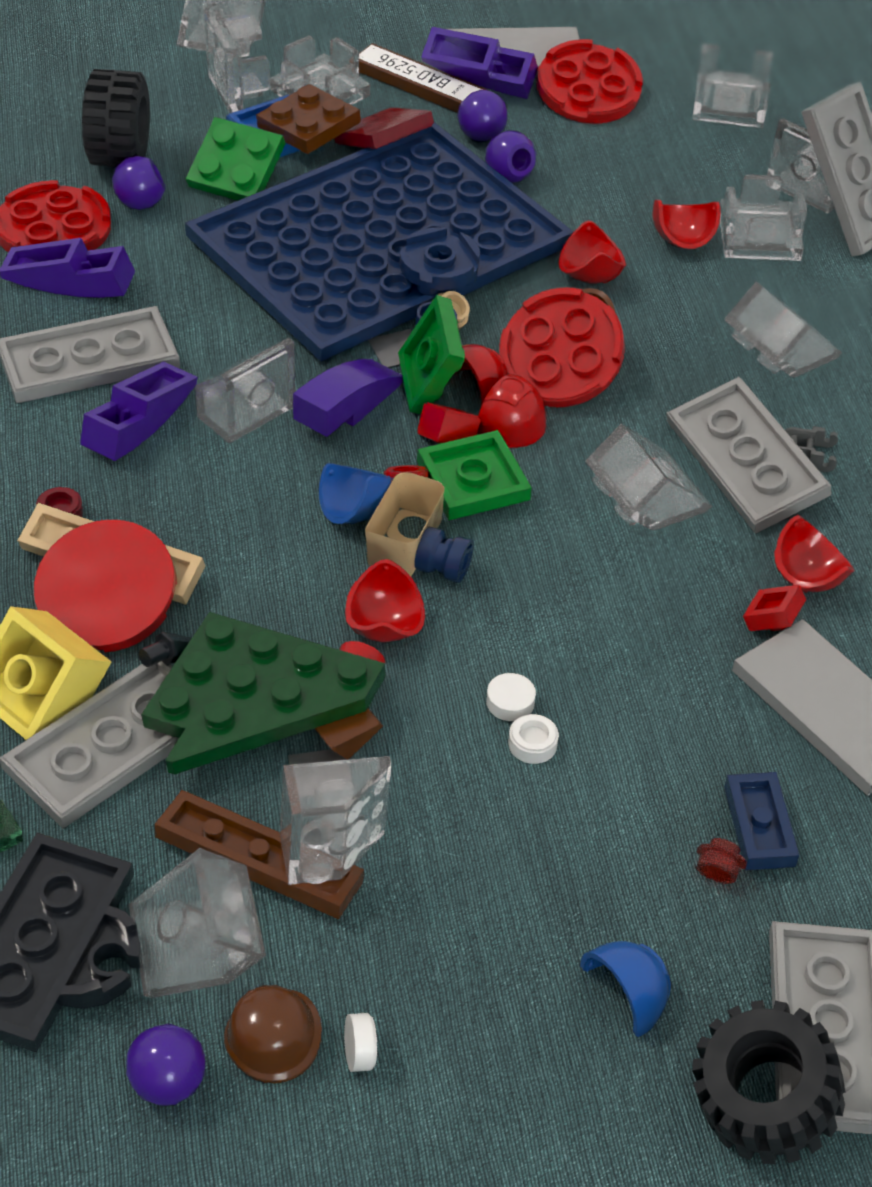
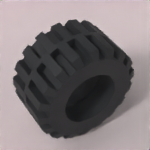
[82,69,150,167]
[692,1000,846,1165]

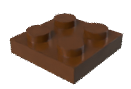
[256,84,361,154]

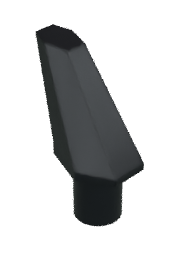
[139,632,192,667]

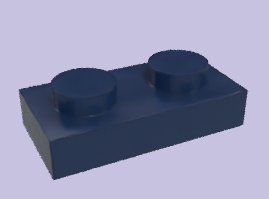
[724,772,799,870]

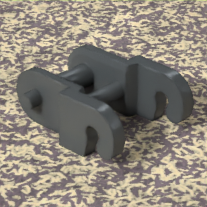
[785,426,838,472]

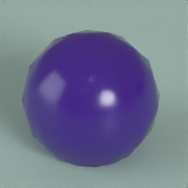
[457,90,508,142]
[485,130,537,183]
[112,156,166,210]
[126,1023,205,1106]

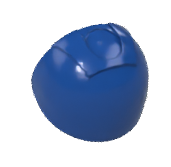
[319,463,394,524]
[580,941,671,1037]

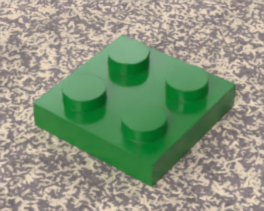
[185,117,286,201]
[398,295,465,415]
[417,430,532,521]

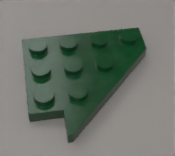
[141,612,386,775]

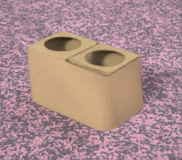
[365,472,444,576]

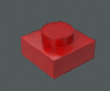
[743,585,806,631]

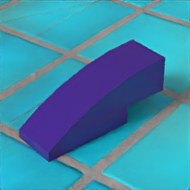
[421,27,538,99]
[0,238,135,298]
[293,359,404,437]
[80,361,198,461]

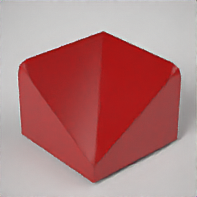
[417,402,481,443]

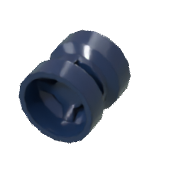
[415,526,474,583]

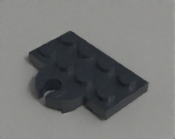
[0,832,142,1053]

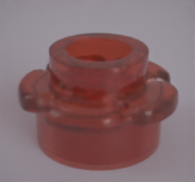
[696,838,747,884]

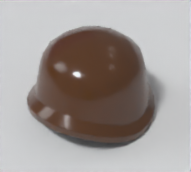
[224,985,322,1083]

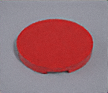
[536,39,643,124]
[0,180,111,253]
[499,287,625,407]
[34,520,177,653]

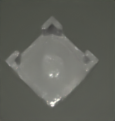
[692,44,773,128]

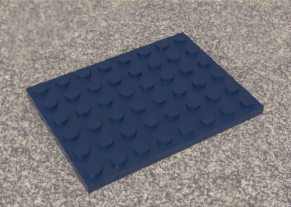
[185,122,573,362]

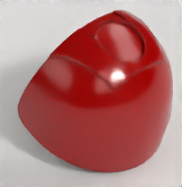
[652,200,720,249]
[559,220,626,284]
[460,344,508,406]
[478,374,546,448]
[774,515,855,593]
[345,559,425,642]

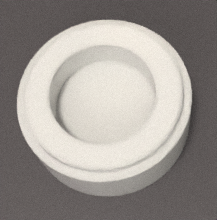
[486,673,536,721]
[508,714,559,764]
[344,1013,377,1072]

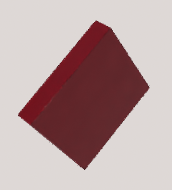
[334,107,434,149]

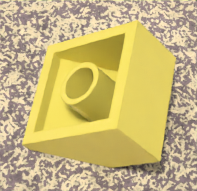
[0,606,112,740]

